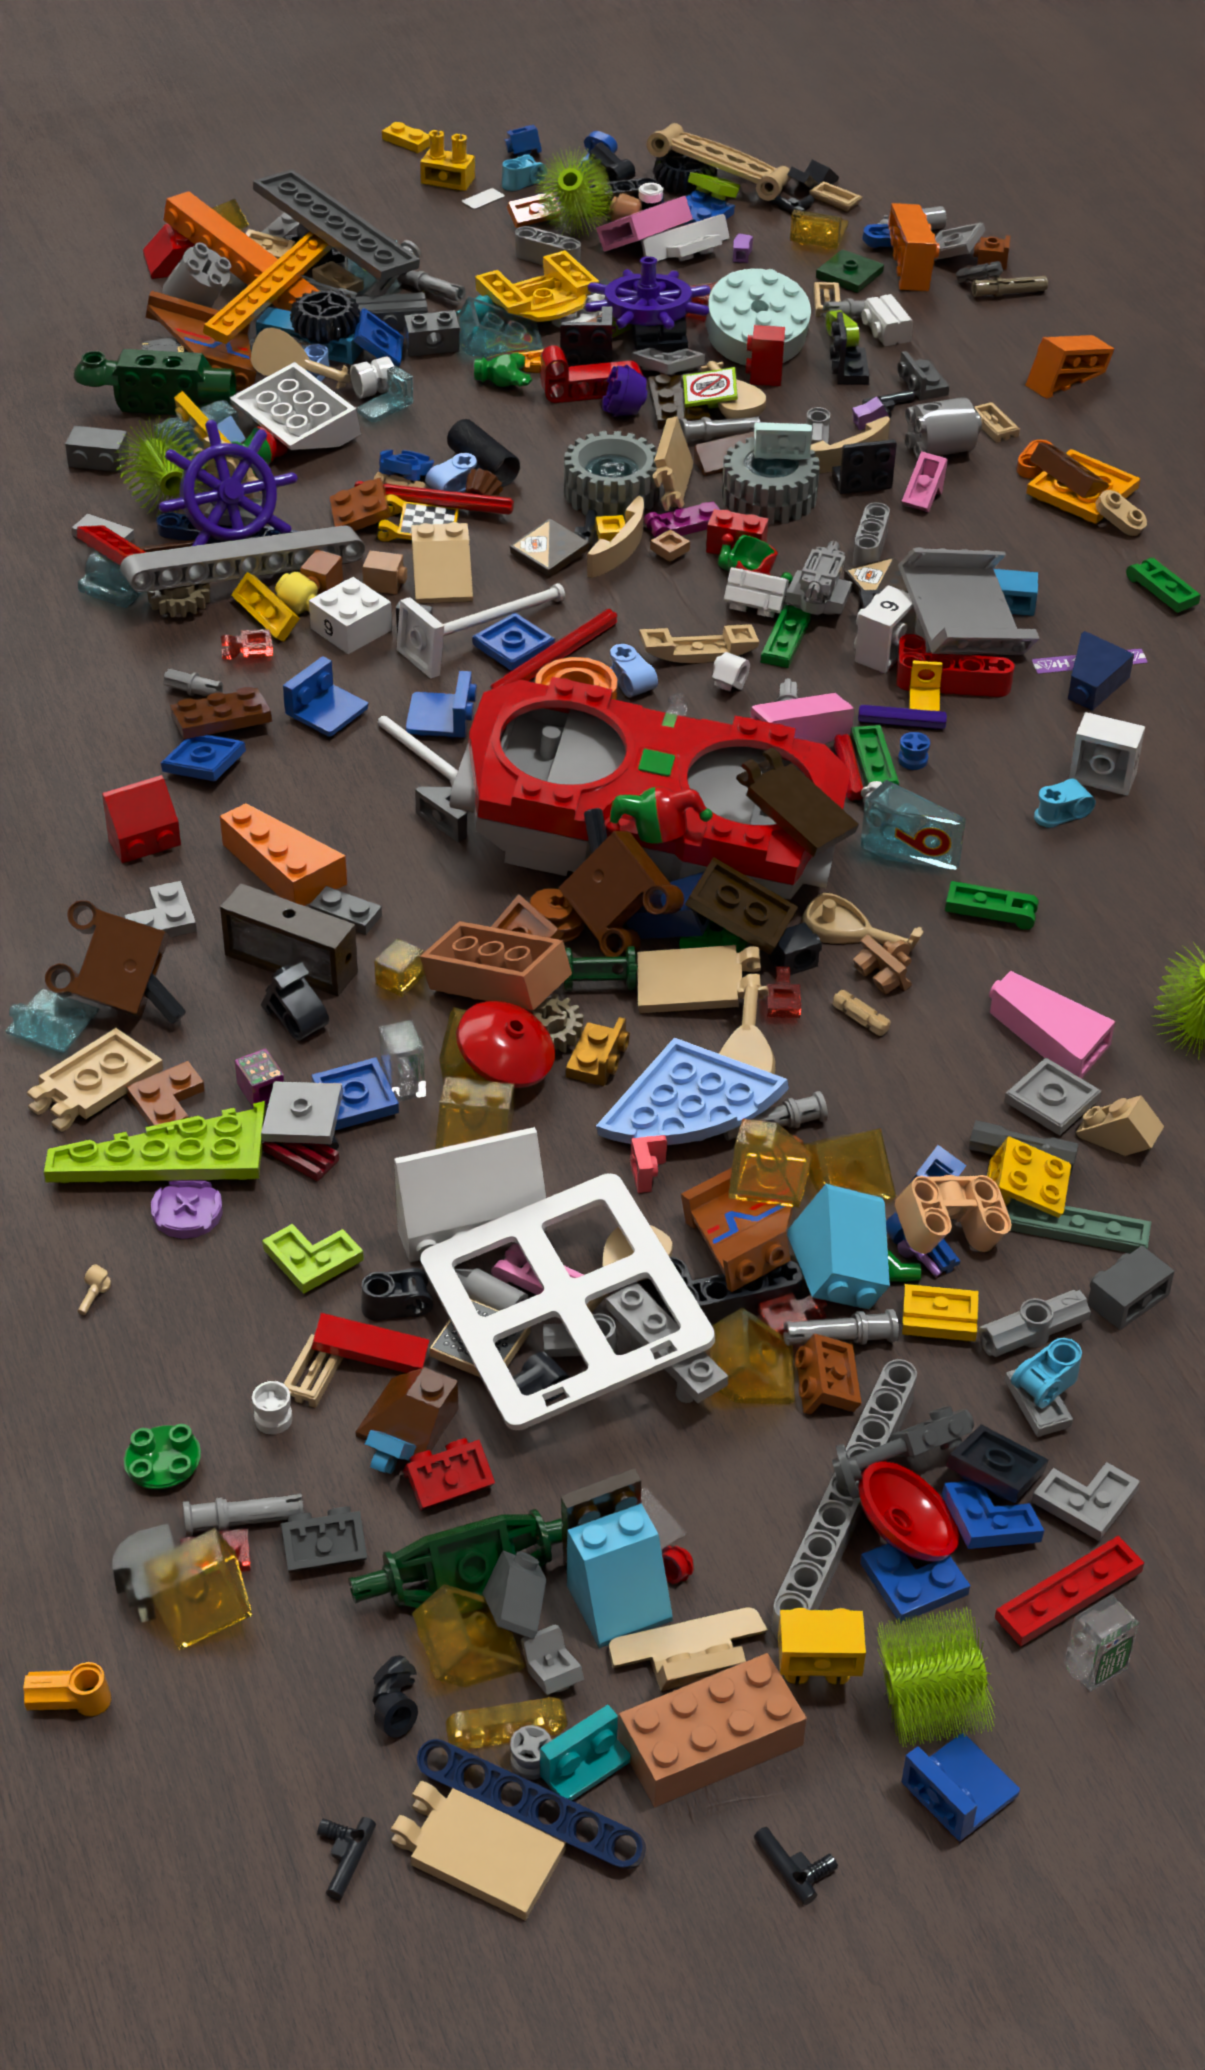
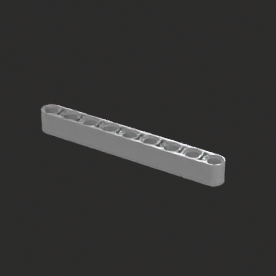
[120,526,366,592]
[771,1359,917,1640]

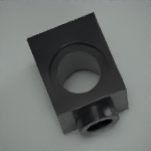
[768,922,822,978]

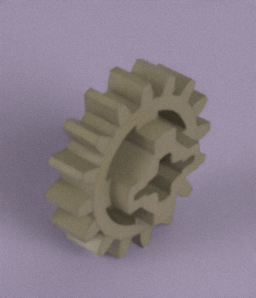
[147,583,211,617]
[527,994,583,1053]

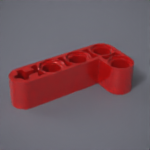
[540,345,643,403]
[897,634,1015,697]

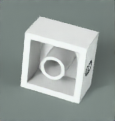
[309,577,392,654]
[854,585,917,673]
[1069,712,1145,796]

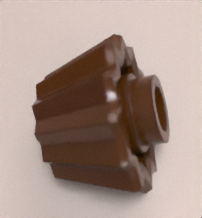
[465,468,503,497]

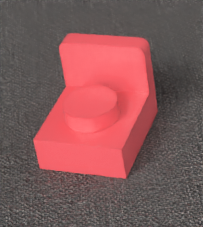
[630,1135,667,1193]

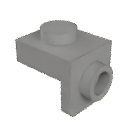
[521,1624,584,1695]

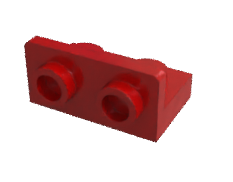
[402,1438,495,1511]

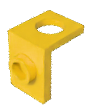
[909,661,942,711]

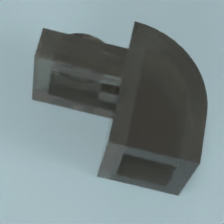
[112,1524,180,1623]

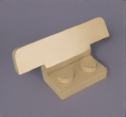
[609,1607,768,1691]

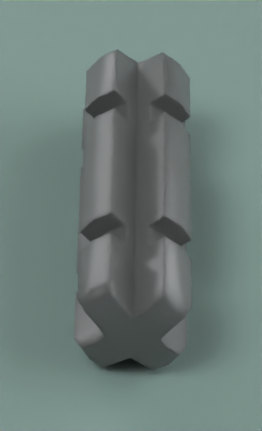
[956,261,1003,284]

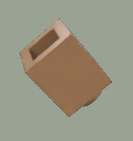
[362,550,407,595]

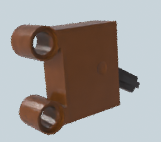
[559,808,684,957]
[45,900,186,1024]

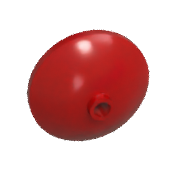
[456,1001,555,1088]
[858,1461,959,1561]

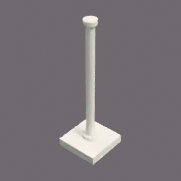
[396,584,565,679]

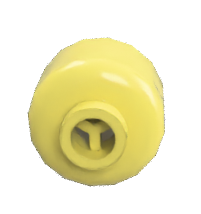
[275,572,318,615]

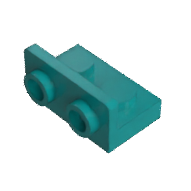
[540,1705,631,1801]

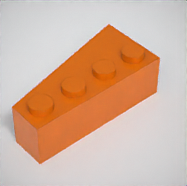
[888,203,940,291]
[220,803,347,906]

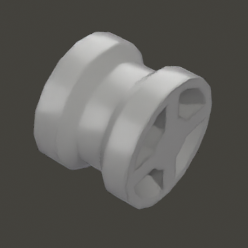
[510,1725,551,1780]

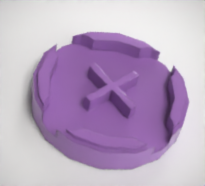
[151,1180,223,1239]

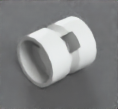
[350,357,397,399]

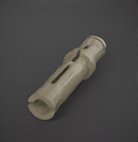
[972,275,1048,297]

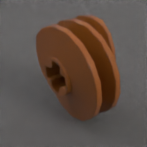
[530,889,585,942]

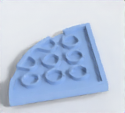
[596,1038,789,1145]

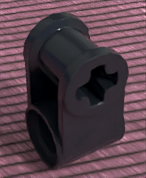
[361,1268,434,1321]

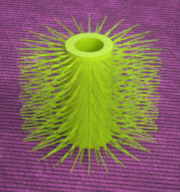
[534,148,614,238]
[114,415,212,517]
[1151,942,1205,1060]
[877,1606,995,1747]

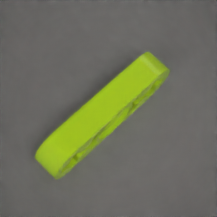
[825,310,860,347]

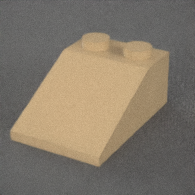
[411,522,473,604]

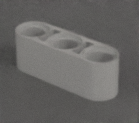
[515,226,581,265]
[853,502,890,567]

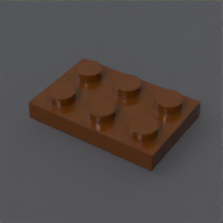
[170,687,272,739]

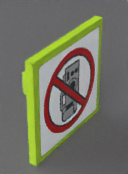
[683,367,738,409]

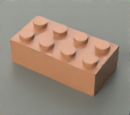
[420,921,572,1010]
[618,1653,807,1808]

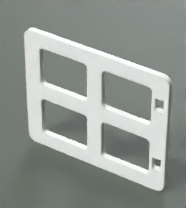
[420,1174,715,1430]

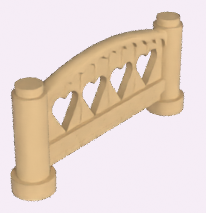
[647,123,791,201]

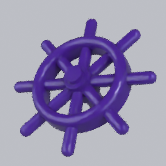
[585,257,711,330]
[159,420,298,546]

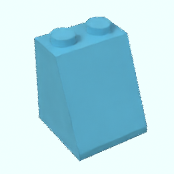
[787,1184,890,1310]
[567,1503,673,1648]

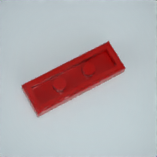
[311,1313,429,1373]

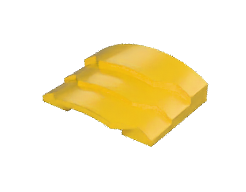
[475,250,599,322]

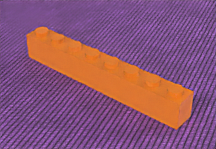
[163,191,319,311]

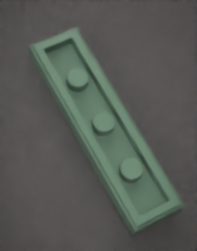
[1007,1198,1151,1253]

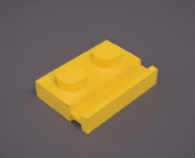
[902,1284,978,1342]

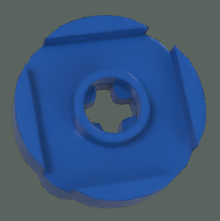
[379,450,434,481]

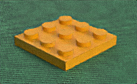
[1026,449,1140,524]

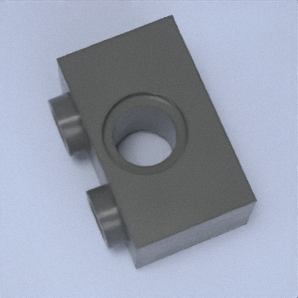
[404,310,460,356]

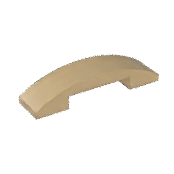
[811,416,890,473]
[587,496,644,578]
[639,624,759,663]

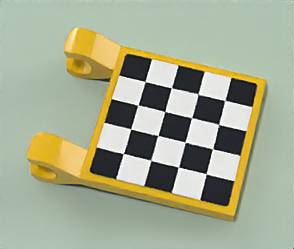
[378,494,459,542]

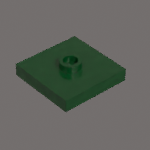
[816,249,884,293]

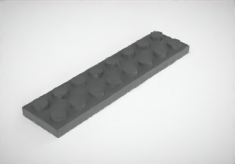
[253,169,420,281]

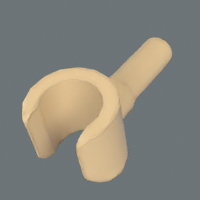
[77,1264,111,1315]

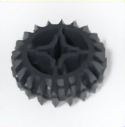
[653,150,717,195]
[290,289,360,343]

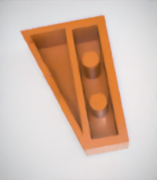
[1025,335,1115,399]

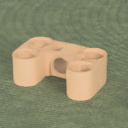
[895,1175,1012,1254]

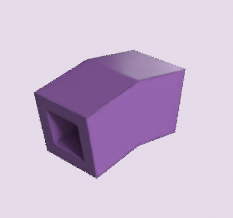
[733,233,753,263]
[852,396,889,430]

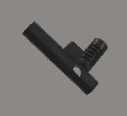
[770,195,814,218]
[862,390,914,418]
[573,509,598,551]
[317,1817,376,1900]
[754,1827,838,1905]

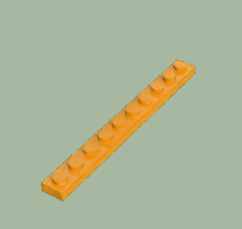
[203,232,333,344]

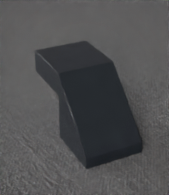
[787,159,840,190]

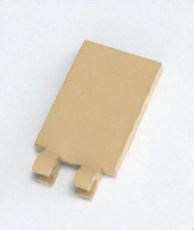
[652,417,694,511]
[637,945,761,1013]
[27,1028,163,1132]
[391,1781,566,1921]

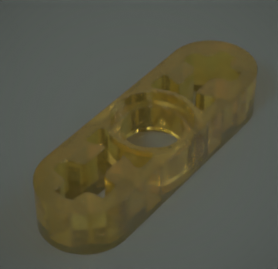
[445,1698,568,1749]

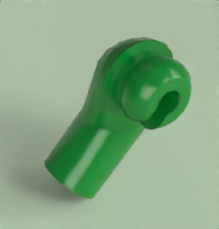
[888,1250,921,1282]

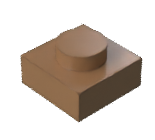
[650,529,690,562]

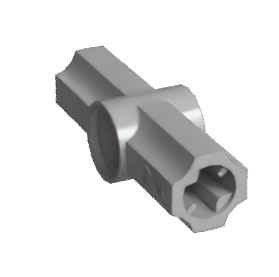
[978,1290,1091,1357]

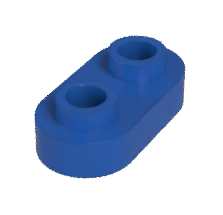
[862,224,894,248]

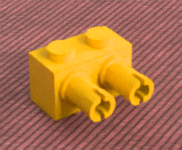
[420,130,475,191]
[778,1608,866,1684]

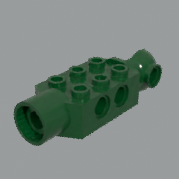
[74,349,236,415]

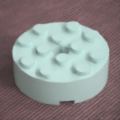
[705,269,811,365]

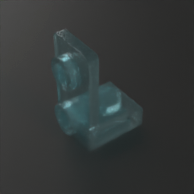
[357,365,413,423]

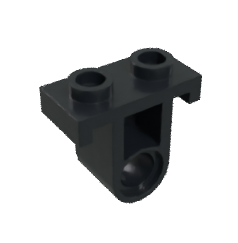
[260,962,329,1041]

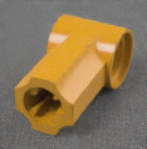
[23,1662,112,1717]

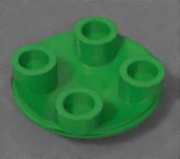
[124,1424,201,1489]

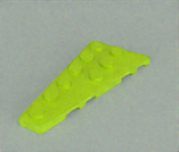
[44,1101,266,1183]

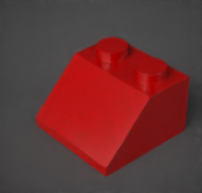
[143,224,195,279]
[102,775,181,863]

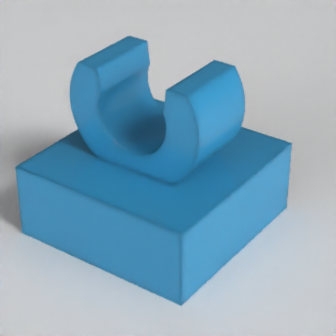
[365,1430,416,1474]

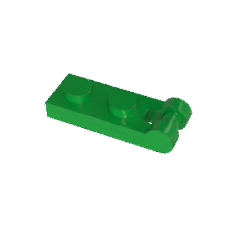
[1126,558,1201,613]
[945,881,1039,930]

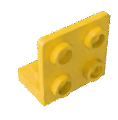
[987,1136,1071,1218]

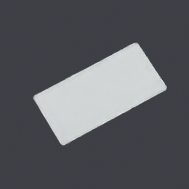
[462,188,505,209]

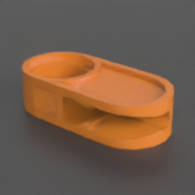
[1016,439,1053,479]

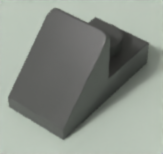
[415,787,467,842]

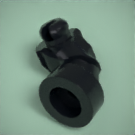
[372,1655,418,1738]

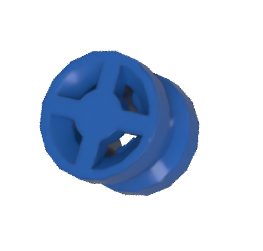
[898,732,930,770]

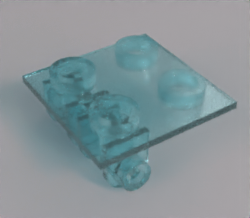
[6,988,99,1053]

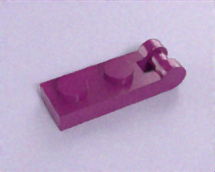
[643,501,720,538]

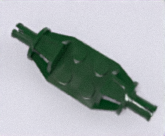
[348,1509,562,1615]

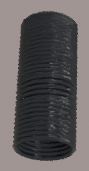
[447,419,520,487]

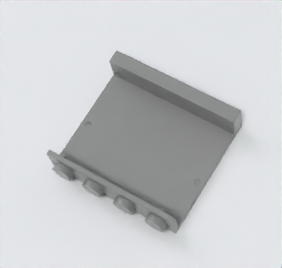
[898,547,1040,655]

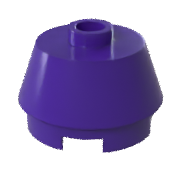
[602,365,647,417]

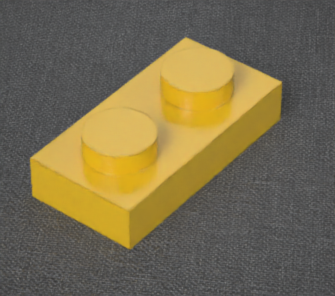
[382,122,430,153]

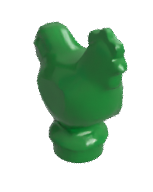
[474,353,532,387]

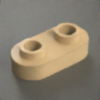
[1095,490,1147,536]

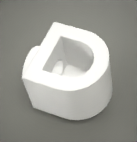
[712,652,750,692]

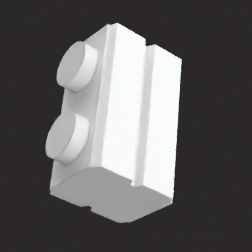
[861,294,913,347]
[724,567,789,618]

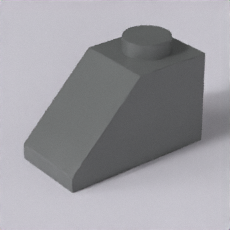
[483,1551,546,1639]

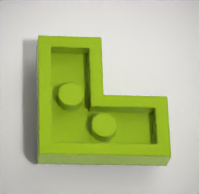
[688,172,740,200]
[262,1224,364,1294]

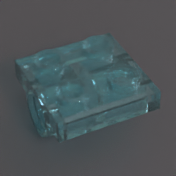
[77,551,143,608]

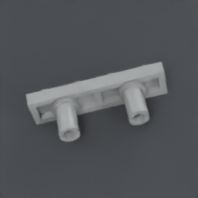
[606,1282,728,1403]

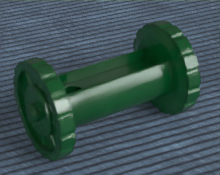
[564,946,638,992]

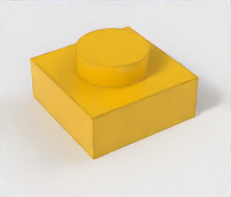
[596,515,625,542]

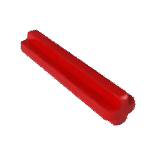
[834,734,863,801]

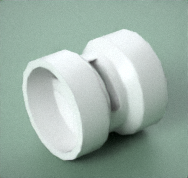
[252,1381,293,1435]

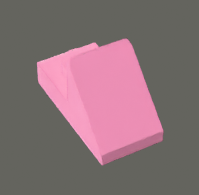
[902,451,948,512]

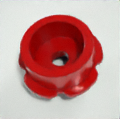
[662,1546,694,1584]

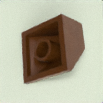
[355,1367,459,1455]

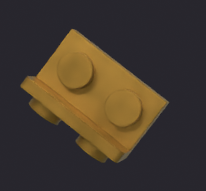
[566,1017,630,1086]

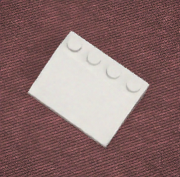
[230,362,361,450]
[394,1127,547,1263]

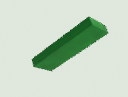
[760,605,812,668]
[850,725,899,792]

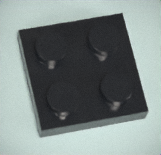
[946,1424,1049,1503]

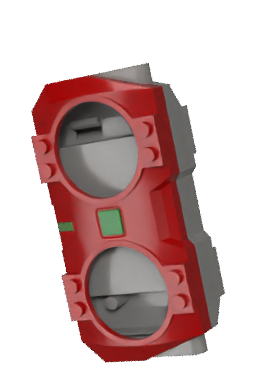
[449,677,851,899]

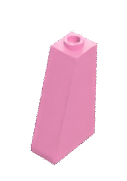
[596,196,693,252]
[750,693,854,744]
[989,971,1115,1079]

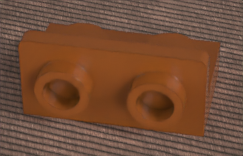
[795,1333,862,1414]

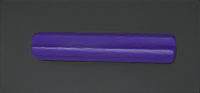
[858,704,947,729]

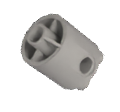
[162,243,231,308]
[904,397,982,458]

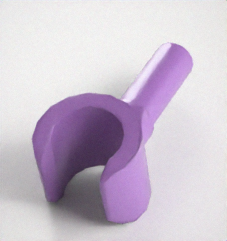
[897,1240,942,1278]

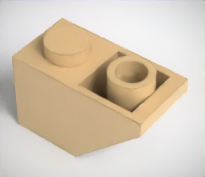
[1076,1095,1164,1156]

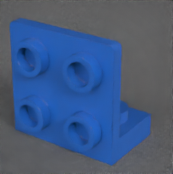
[283,656,368,736]
[901,1733,1020,1842]

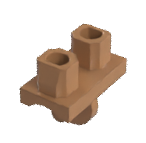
[853,934,912,995]

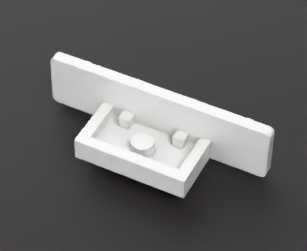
[641,214,729,261]

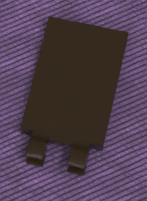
[736,748,859,857]

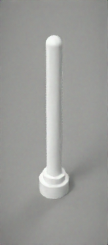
[378,716,458,787]

